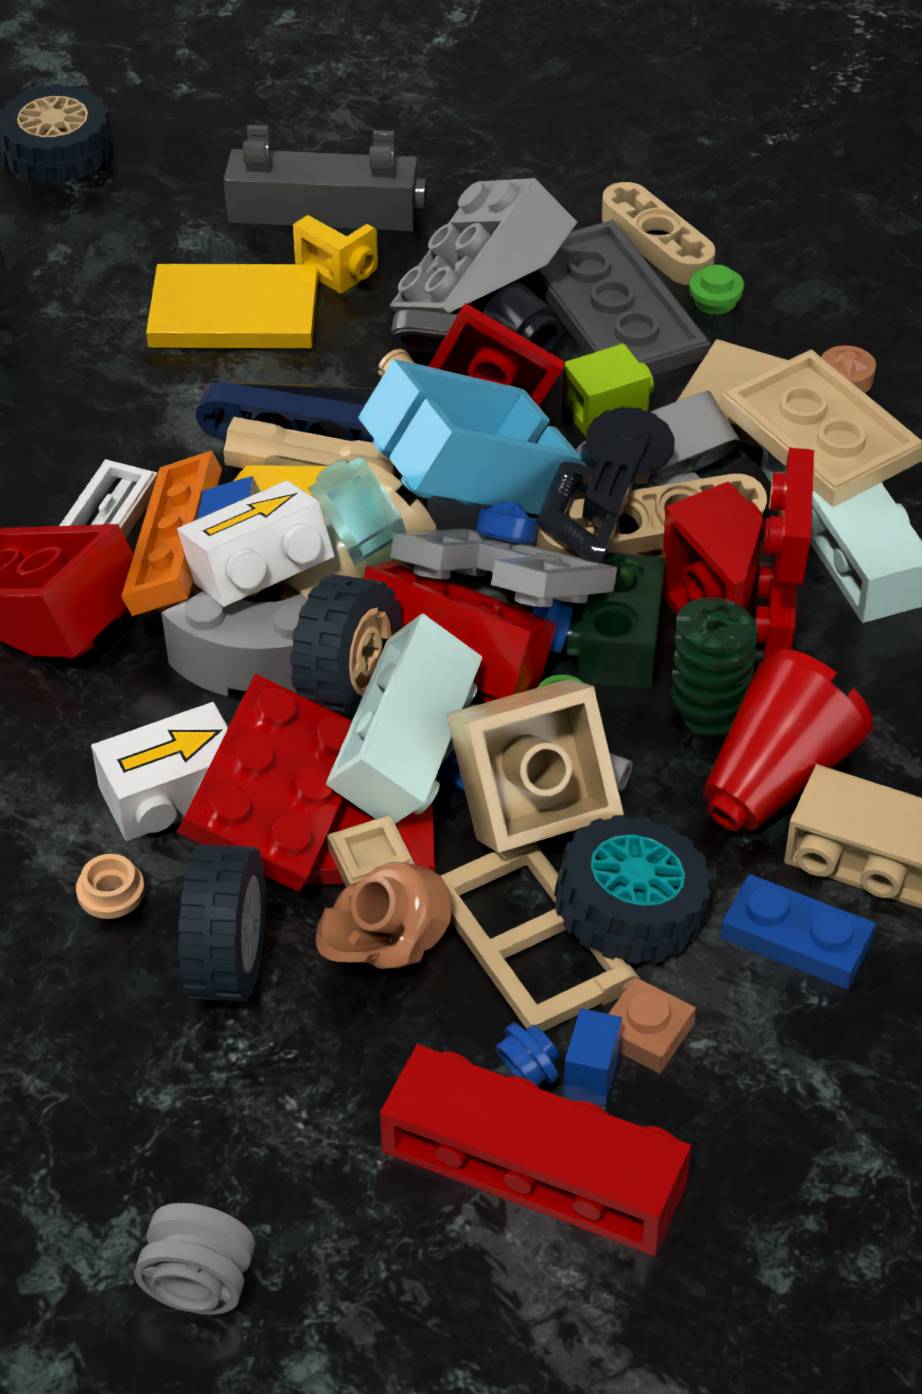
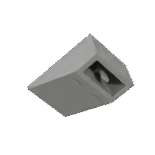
[389,178,577,313]

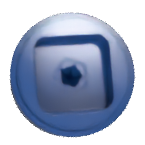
[476,501,538,544]

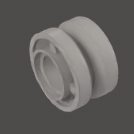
[134,1203,255,1315]

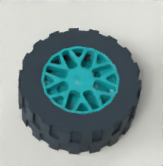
[554,815,712,964]

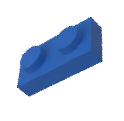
[720,874,876,989]

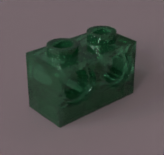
[567,552,666,689]

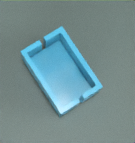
[358,359,583,515]

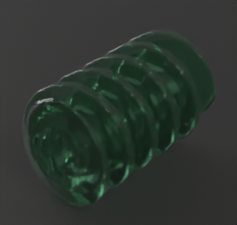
[670,597,758,736]

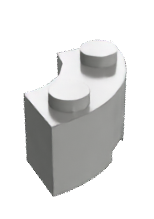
[161,591,307,696]

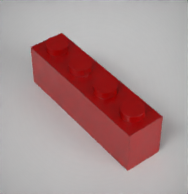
[380,1044,691,1257]

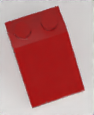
[0,524,134,659]

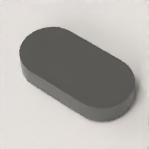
[390,309,457,354]

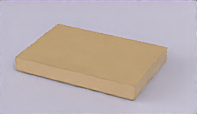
[719,350,922,507]

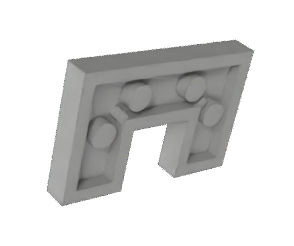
[390,529,617,607]

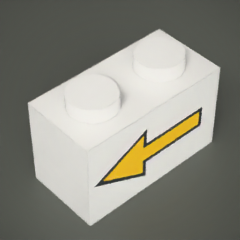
[177,480,335,607]
[91,702,228,841]

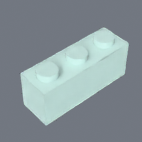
[326,613,483,823]

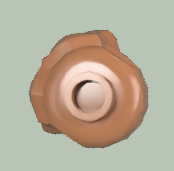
[316,862,452,969]

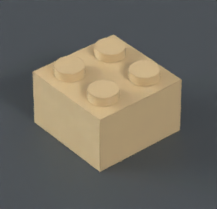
[446,679,624,853]

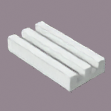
[59,459,158,539]

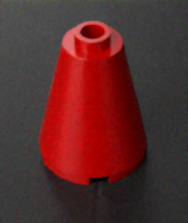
[703,648,873,831]

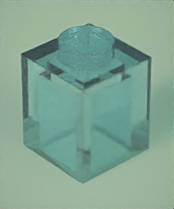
[308,455,406,566]

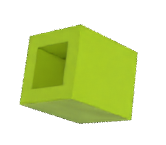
[562,343,654,437]

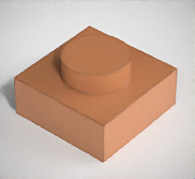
[609,977,696,1074]

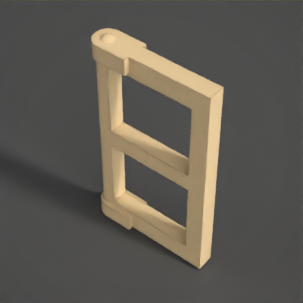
[441,842,640,1032]

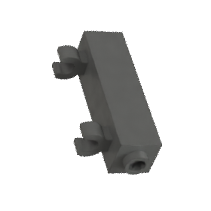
[224,125,427,231]

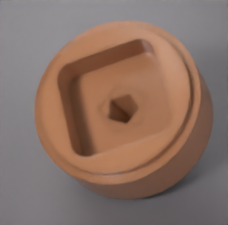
[821,346,876,393]

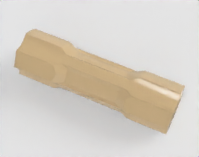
[223,417,402,493]

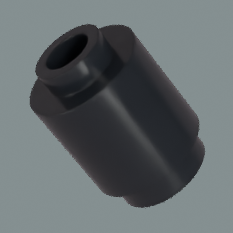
[483,281,562,353]

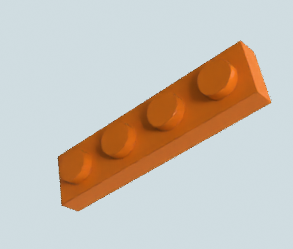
[121,451,222,616]

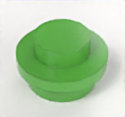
[689,265,744,314]

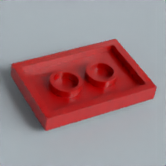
[177,673,352,892]

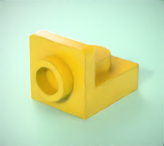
[293,215,378,294]

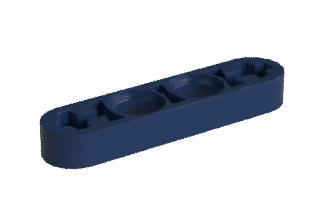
[195,382,374,443]

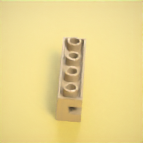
[784,764,922,909]

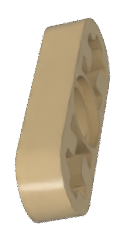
[602,182,715,285]

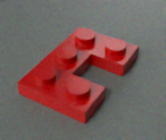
[753,447,814,660]

